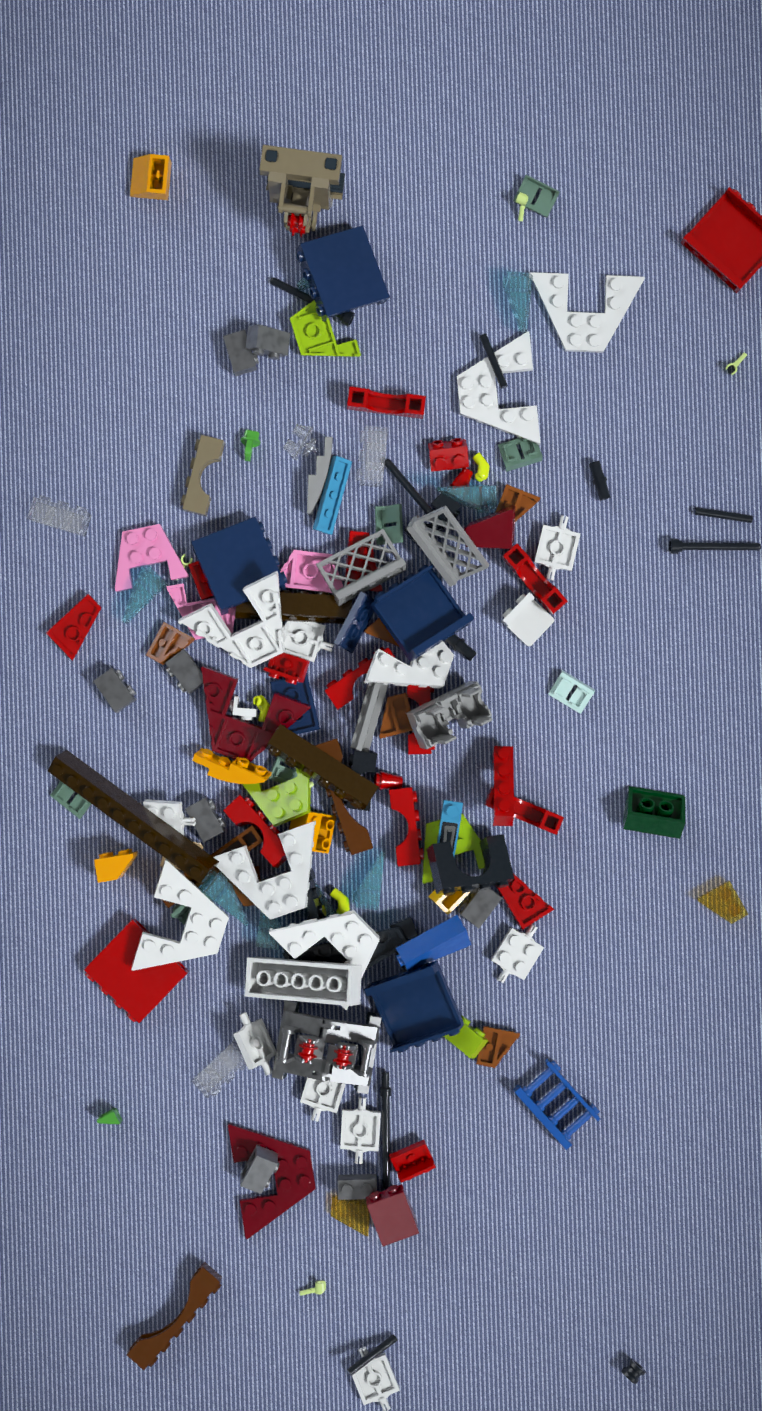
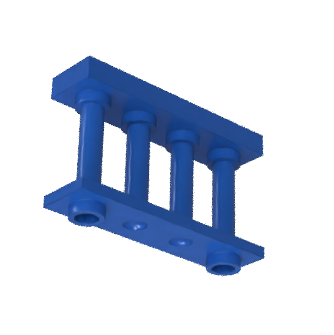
[513,1058,601,1150]

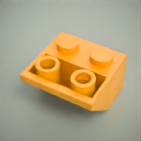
[130,154,172,200]
[289,811,336,854]
[94,849,138,883]

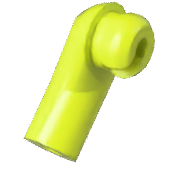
[472,452,490,482]
[253,695,270,722]
[330,887,350,914]

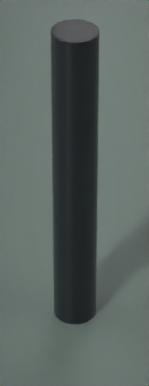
[479,334,508,389]
[695,507,753,523]
[347,1334,398,1376]

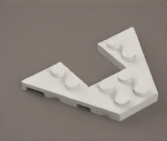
[530,272,645,353]
[457,331,540,445]
[178,571,284,668]
[364,642,454,688]
[214,821,316,920]
[131,859,229,971]
[269,910,380,1010]

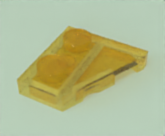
[696,880,749,924]
[331,1195,370,1236]

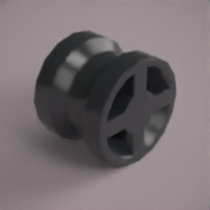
[621,1358,646,1384]

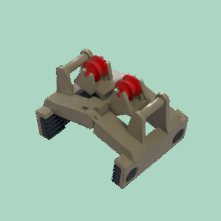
[260,145,345,238]

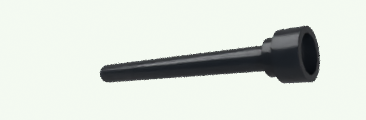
[270,277,355,327]
[384,459,447,531]
[669,539,761,554]

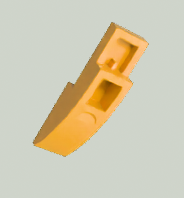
[192,748,272,784]

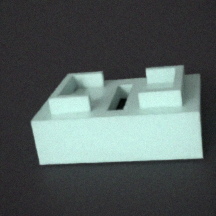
[548,670,595,714]

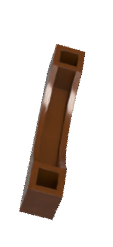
[315,738,373,855]
[163,825,264,908]
[127,1262,222,1370]

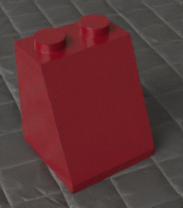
[464,506,516,549]
[366,1184,419,1247]

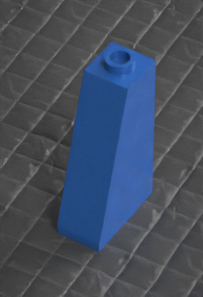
[396,915,471,971]

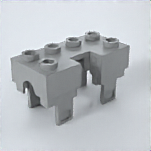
[406,681,492,749]

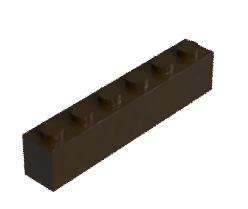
[235,590,352,624]
[266,724,379,810]

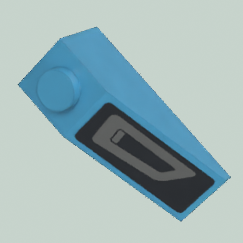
[437,800,463,857]

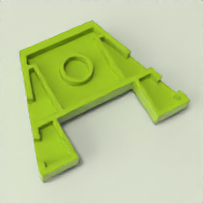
[290,300,361,357]
[242,767,311,827]
[422,814,484,884]

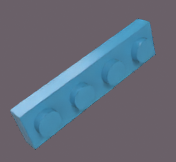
[313,456,352,535]

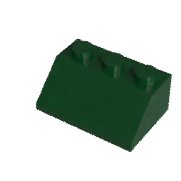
[623,786,685,839]

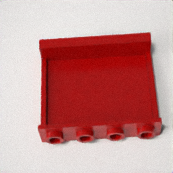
[680,187,762,293]
[84,918,189,1023]

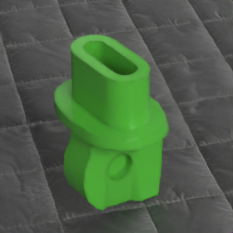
[240,430,261,462]

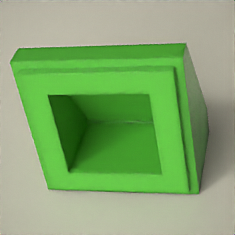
[97,1108,123,1124]

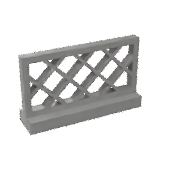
[406,506,489,587]
[316,529,406,606]
[350,682,388,752]

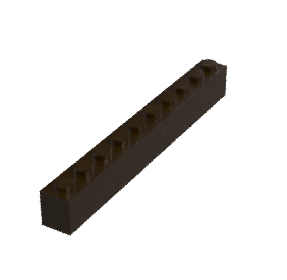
[48,750,219,884]

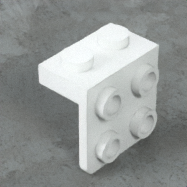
[502,592,554,646]

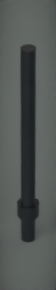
[380,1072,391,1189]

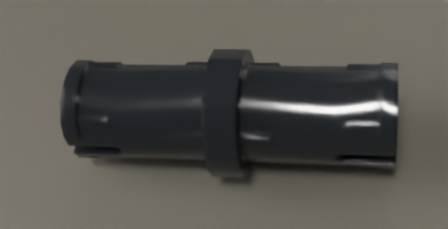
[589,461,611,501]
[445,634,477,661]

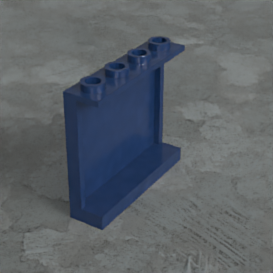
[295,225,390,322]
[191,516,287,616]
[370,564,475,662]
[364,961,464,1053]

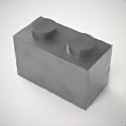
[245,324,290,360]
[223,330,259,376]
[166,649,204,694]
[93,668,136,713]
[185,797,226,843]
[459,888,502,929]
[240,1145,279,1194]
[338,1174,377,1200]

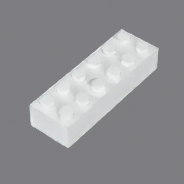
[245,957,362,1006]

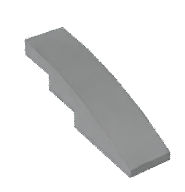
[307,437,333,515]

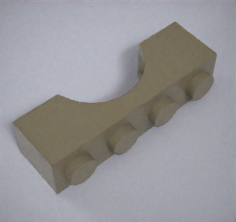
[181,435,225,517]

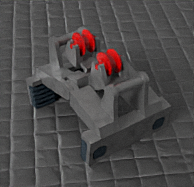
[272,1000,382,1094]

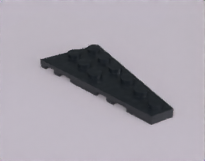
[282,926,409,970]

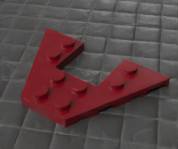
[201,665,311,762]
[228,1123,316,1239]

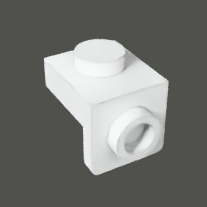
[230,696,257,720]

